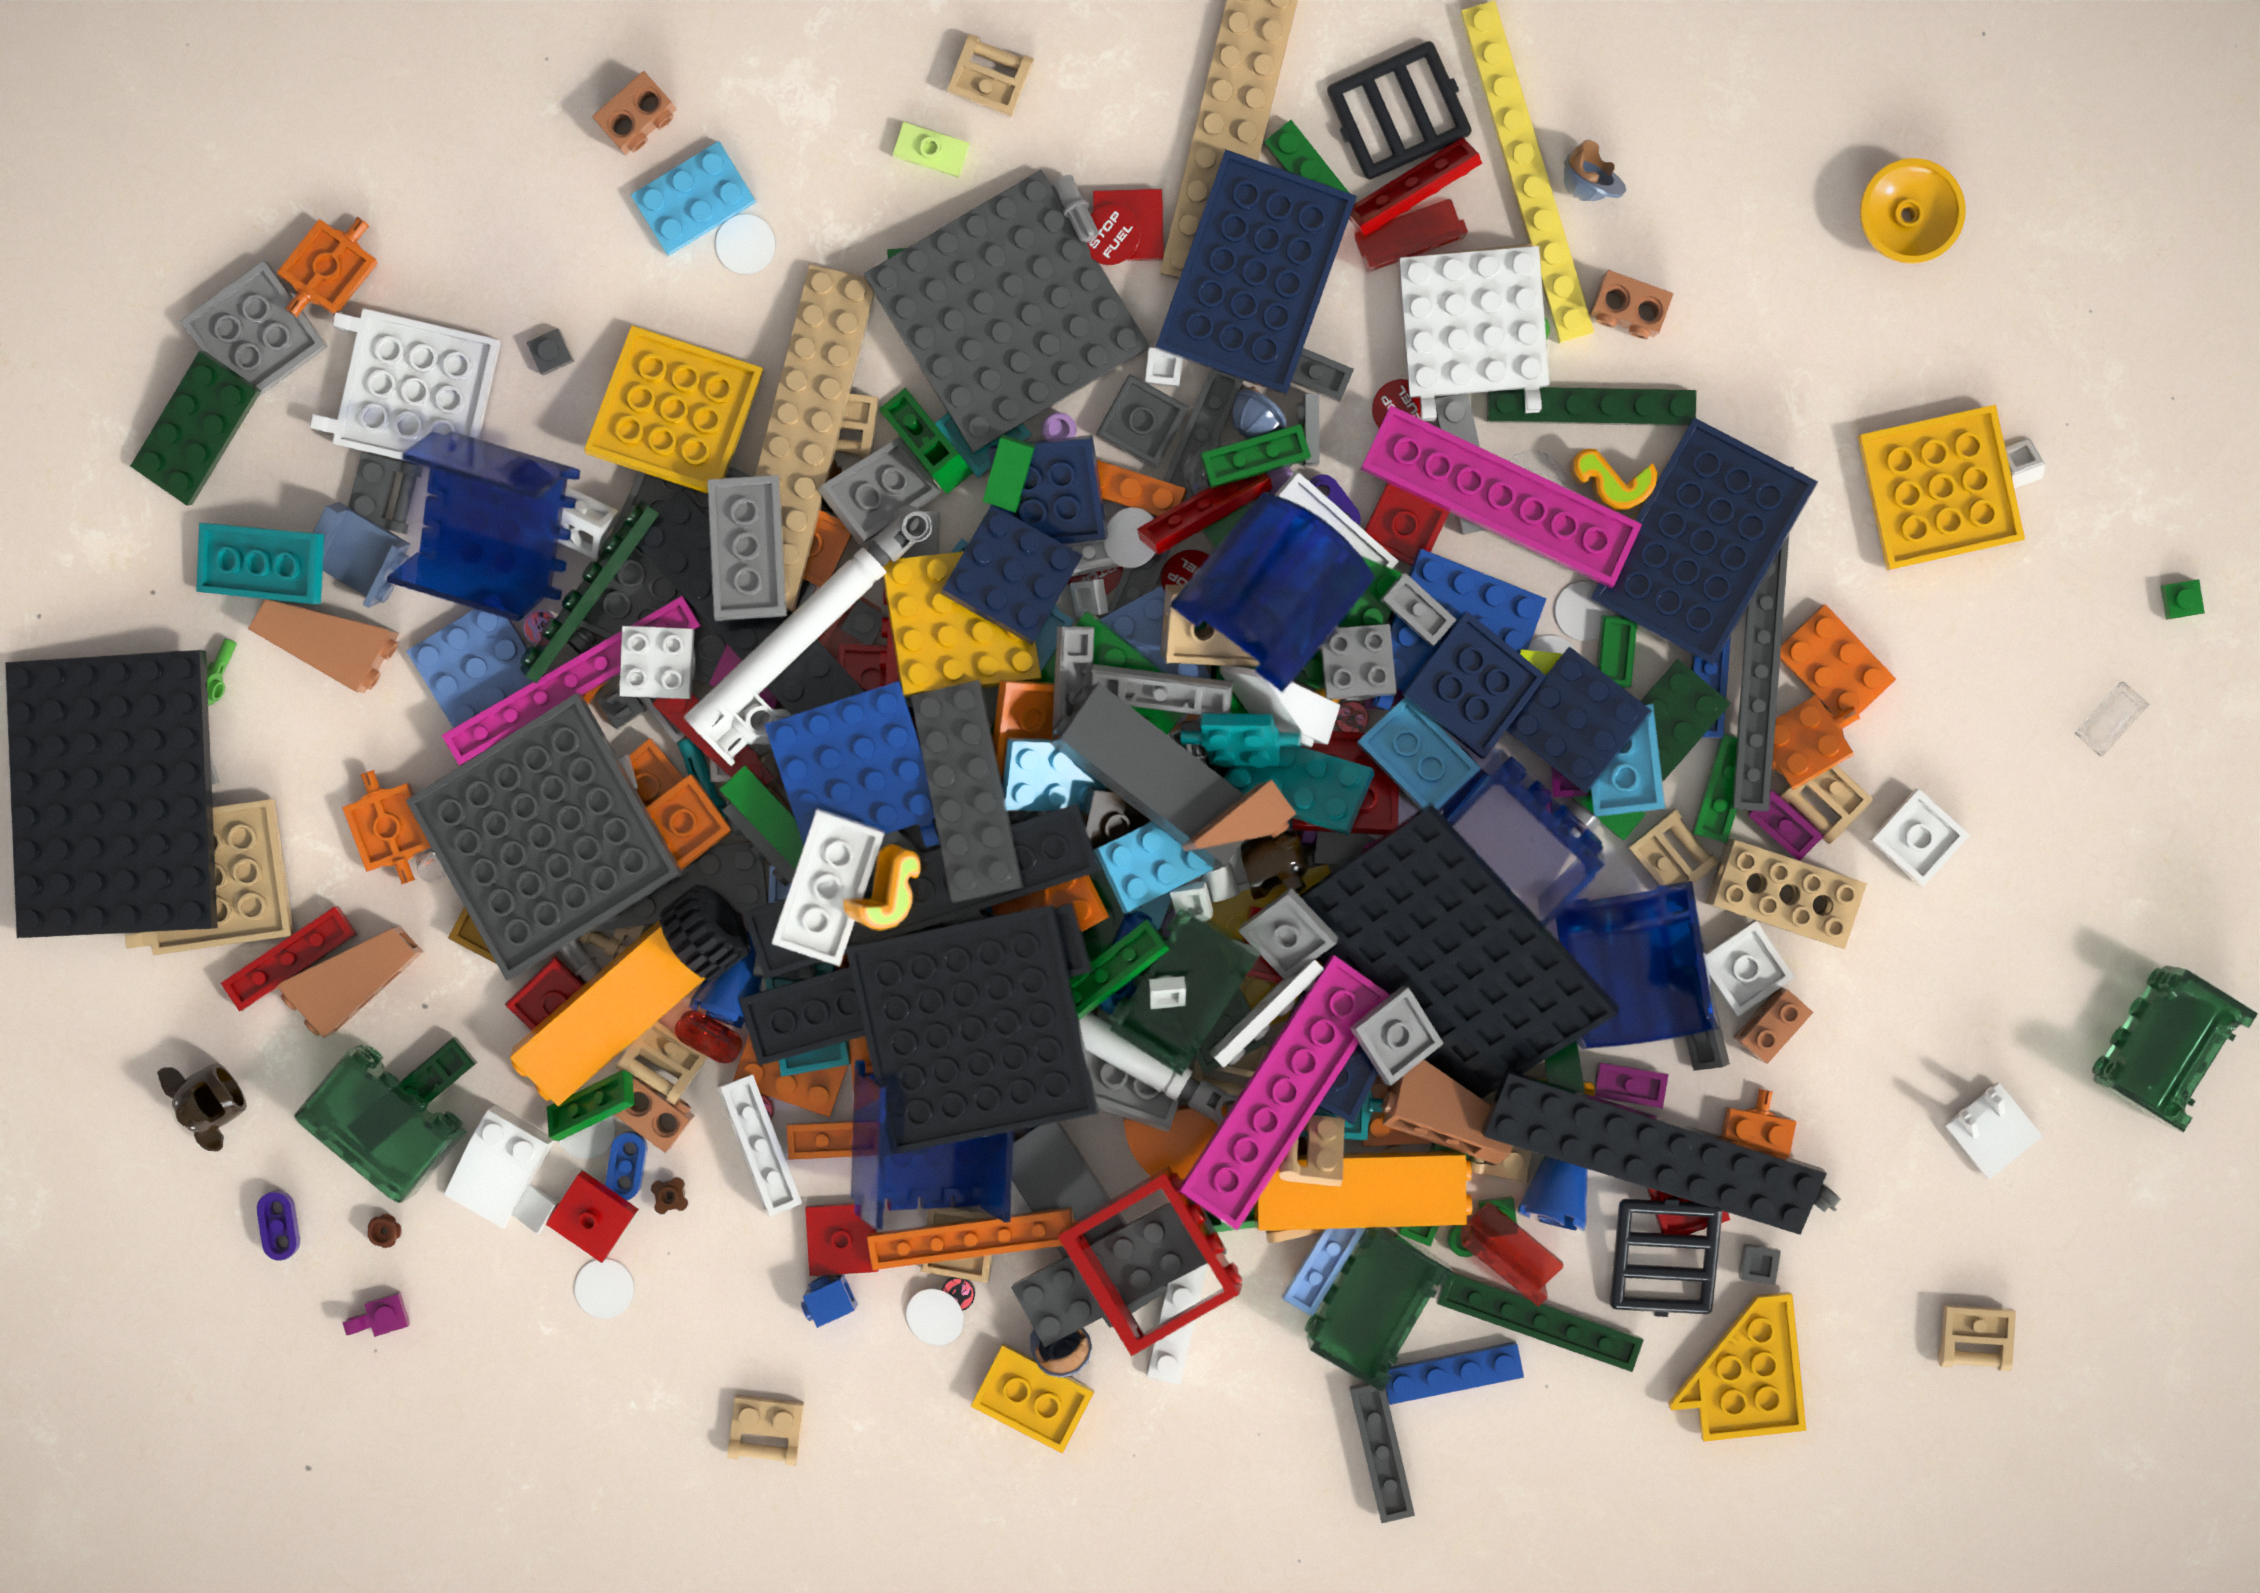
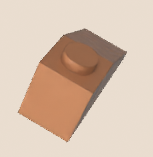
[1181,780,1296,852]

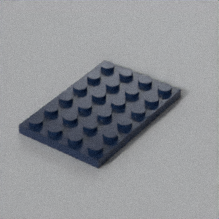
[1155,149,1357,395]
[1590,417,1818,666]

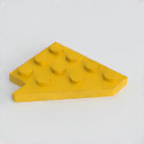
[1668,1292,1807,1442]

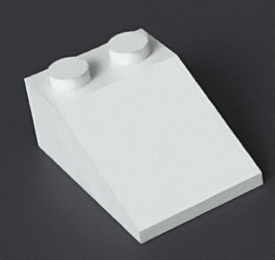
[1219,665,1340,747]
[444,1105,555,1229]

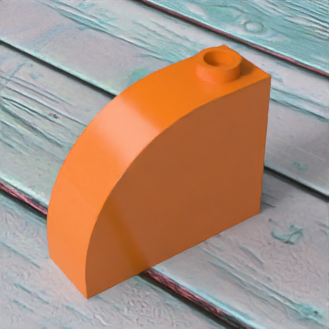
[1123,1105,1228,1180]

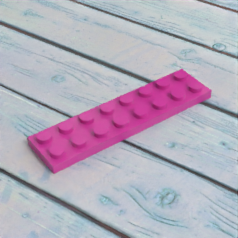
[1360,405,1642,588]
[1177,955,1390,1231]

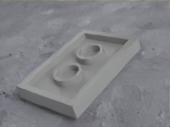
[818,436,941,546]

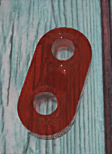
[675,1010,742,1063]

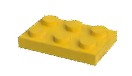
[971,1343,1094,1454]

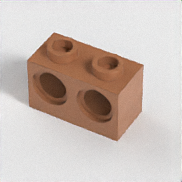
[592,71,677,155]
[1589,270,1674,340]
[1733,987,1814,1064]
[615,1077,695,1153]

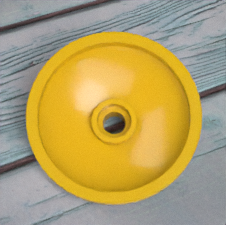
[1860,158,1966,264]

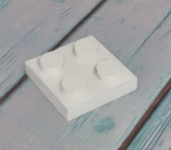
[1869,789,1970,886]
[1697,920,1795,1016]

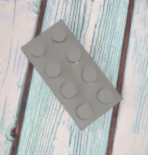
[708,475,787,621]

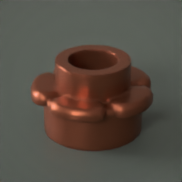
[368,1214,402,1248]

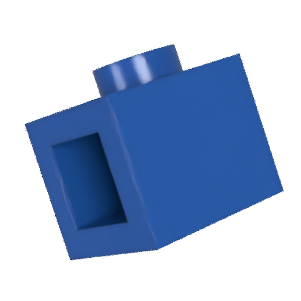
[801,1274,858,1328]

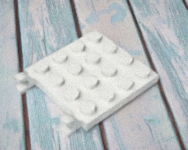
[1399,246,1549,422]
[310,308,501,476]

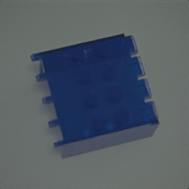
[387,431,581,622]
[1443,748,1605,928]
[851,1060,1013,1229]

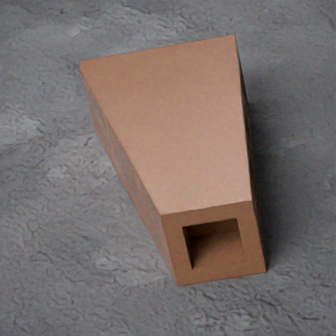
[248,599,399,693]
[277,926,424,1038]
[1381,1060,1512,1165]

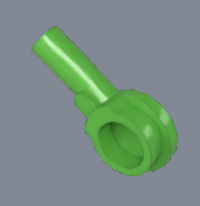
[207,638,237,706]

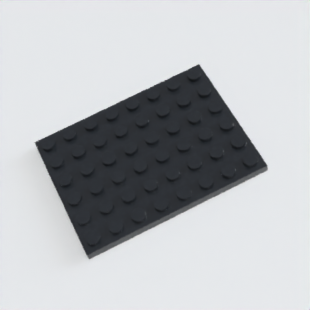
[5,650,218,938]
[1299,802,1620,1099]

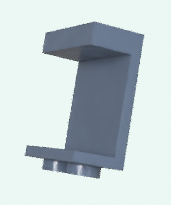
[313,502,410,608]

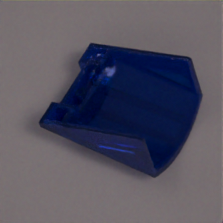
[1170,492,1375,693]
[1553,881,1719,1049]

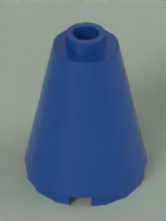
[688,932,763,1030]
[1517,1156,1588,1231]

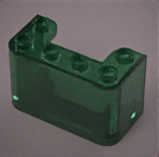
[1109,906,1261,1076]
[2092,965,2258,1133]
[294,1045,467,1203]
[1304,1227,1453,1392]

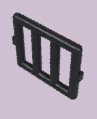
[1327,41,1472,180]
[1610,1196,1723,1317]

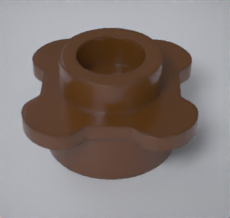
[651,1177,688,1214]

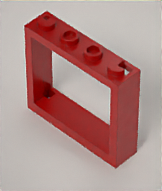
[1057,1166,1243,1356]

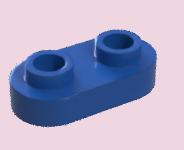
[605,1131,648,1200]

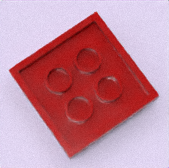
[1292,731,1399,835]

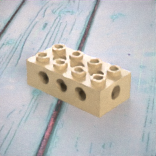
[1160,584,1312,669]
[1705,839,1867,949]

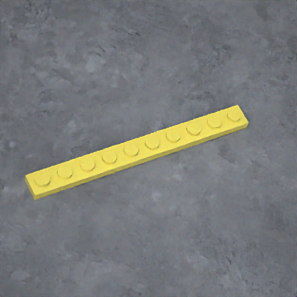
[1460,0,1594,344]

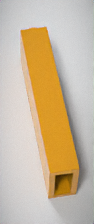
[510,920,705,1106]
[1254,1151,1472,1231]

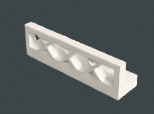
[477,455,619,560]
[717,1074,802,1217]

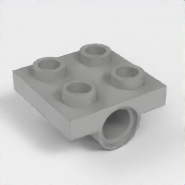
[1319,624,1397,701]

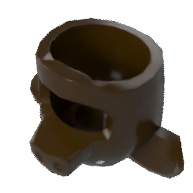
[1241,830,1314,900]
[157,1063,247,1152]

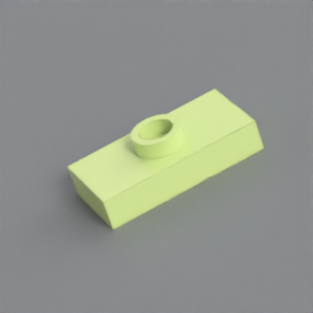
[893,122,970,178]

